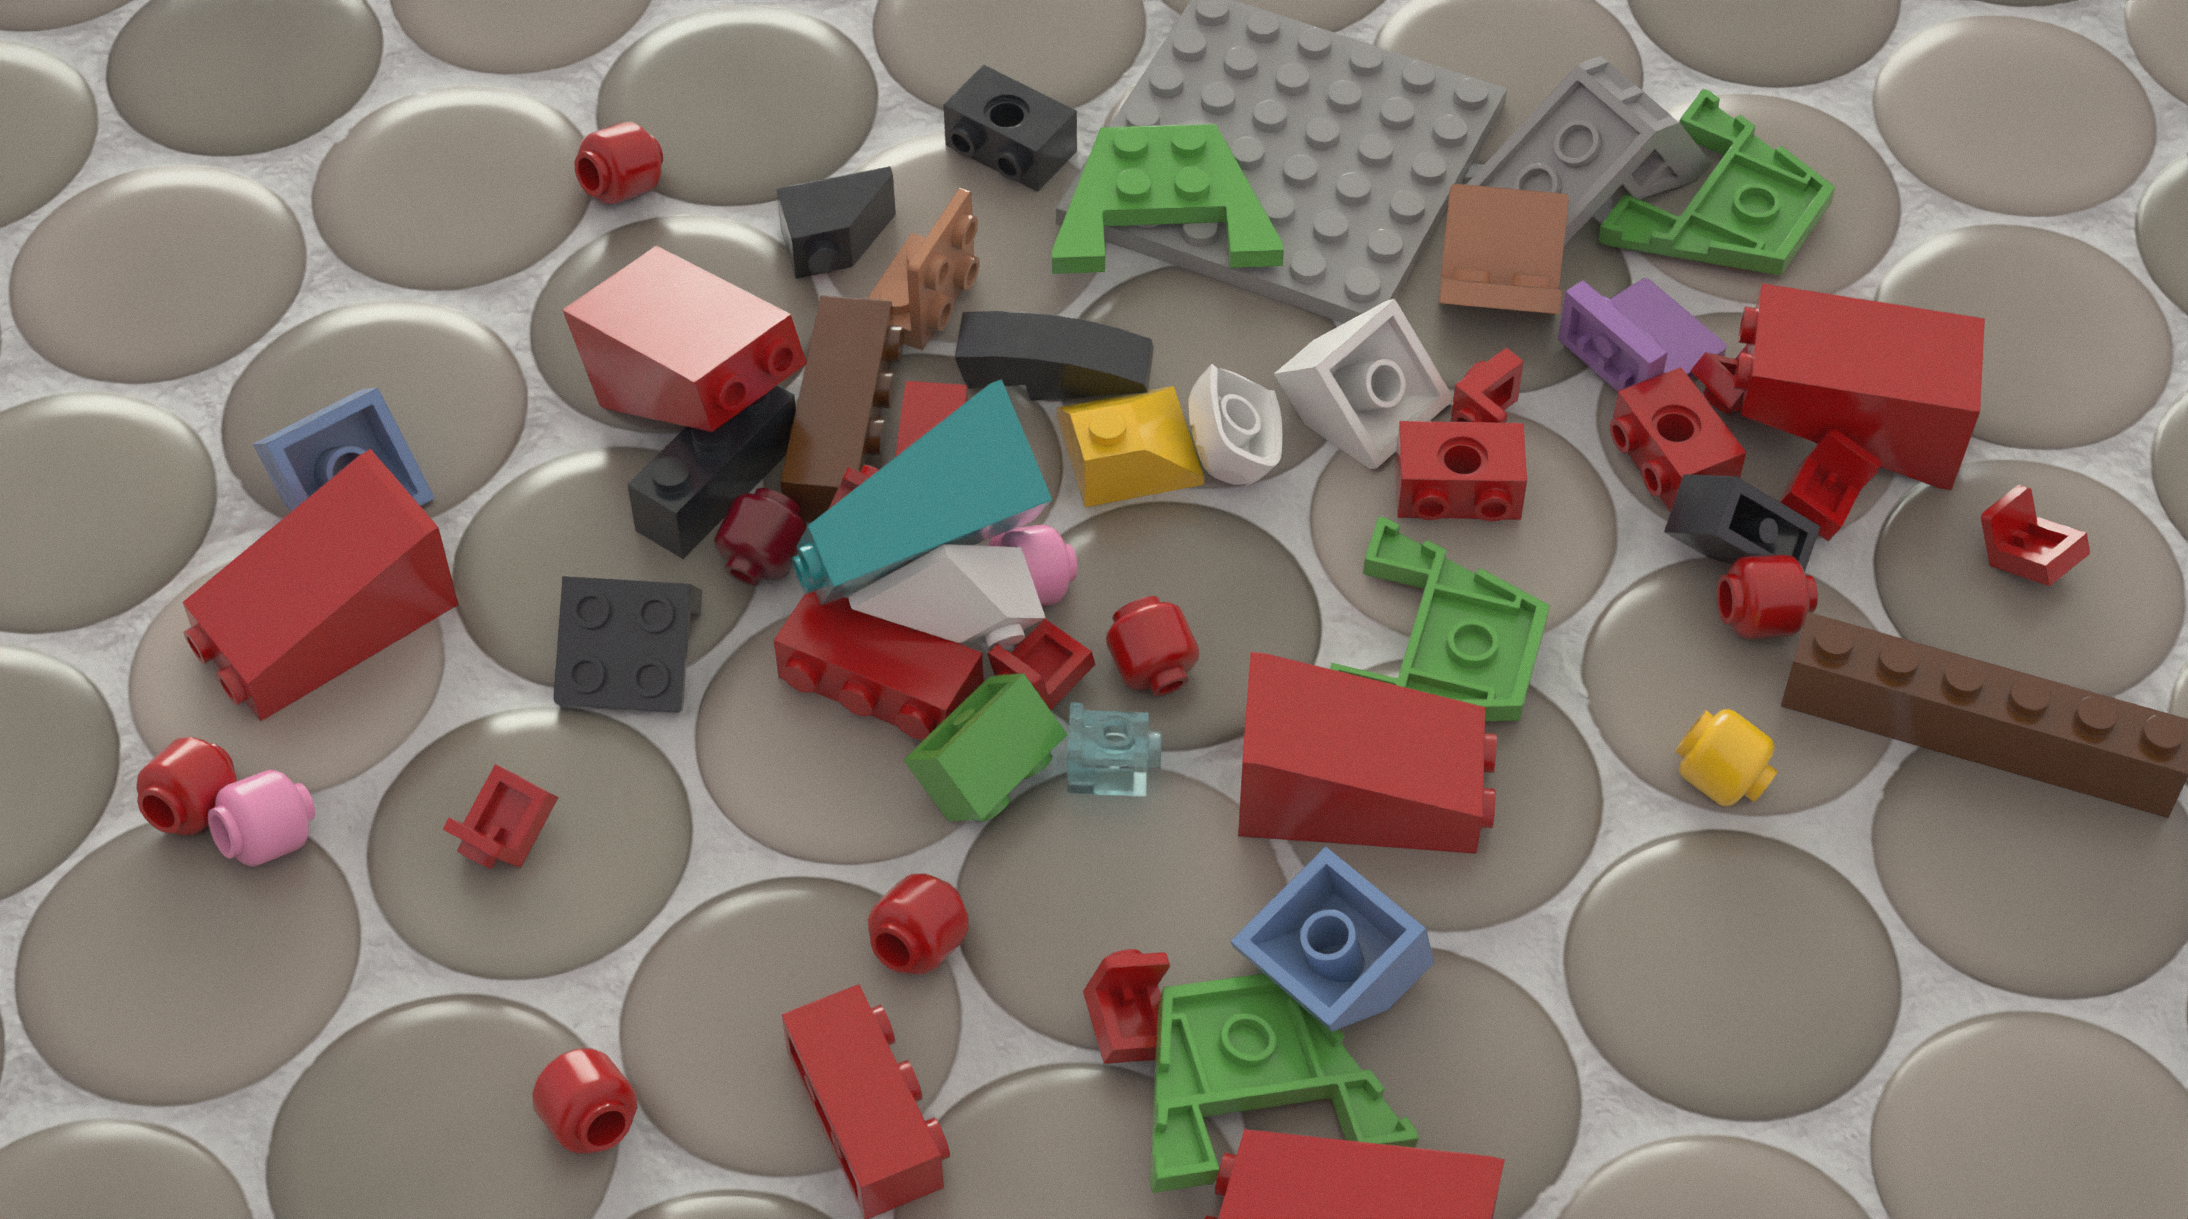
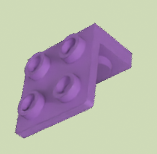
[1558,278,1727,391]

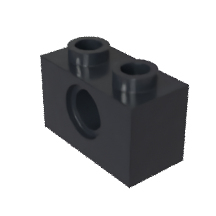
[943,64,1077,192]

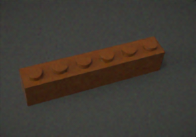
[1781,612,2188,818]

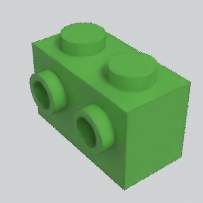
[903,673,1068,822]

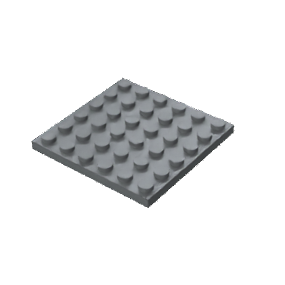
[1056,0,1507,323]

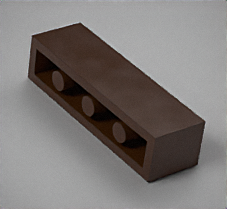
[780,295,904,523]

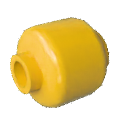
[1675,709,1778,807]

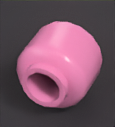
[988,524,1077,607]
[208,769,315,867]

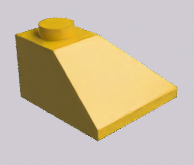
[1056,386,1204,508]

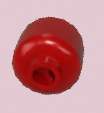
[574,122,663,204]
[1717,554,1818,639]
[1105,596,1200,696]
[136,737,237,836]
[867,873,969,975]
[532,1048,638,1154]

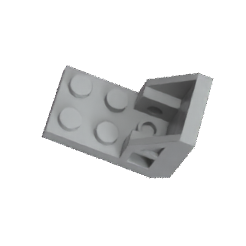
[1466,56,1712,246]

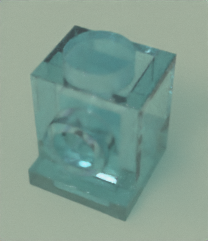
[1067,702,1162,796]

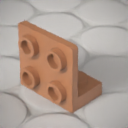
[1438,184,1569,314]
[867,188,980,351]

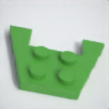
[1598,89,1835,276]
[1052,124,1284,274]
[1330,516,1550,721]
[1150,973,1419,1193]

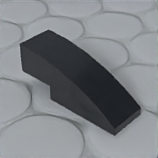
[955,311,1154,401]

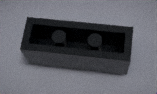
[627,385,796,559]

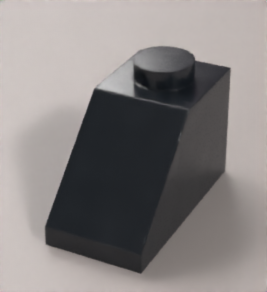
[776,166,896,279]
[1664,474,1821,573]

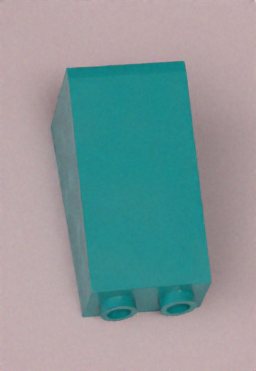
[792,379,1052,606]

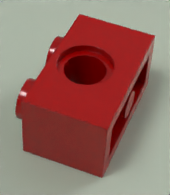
[1610,367,1747,512]
[1395,421,1527,521]

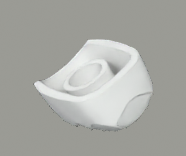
[1188,364,1282,486]

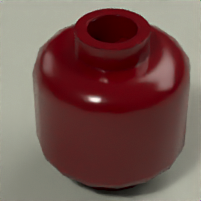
[714,488,807,586]

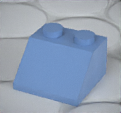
[253,388,435,512]
[1230,847,1435,1032]

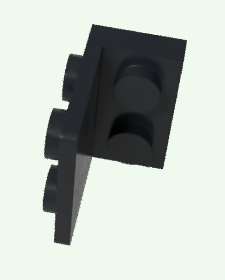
[553,576,702,713]

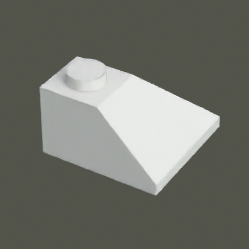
[1274,299,1453,469]
[848,544,1046,650]

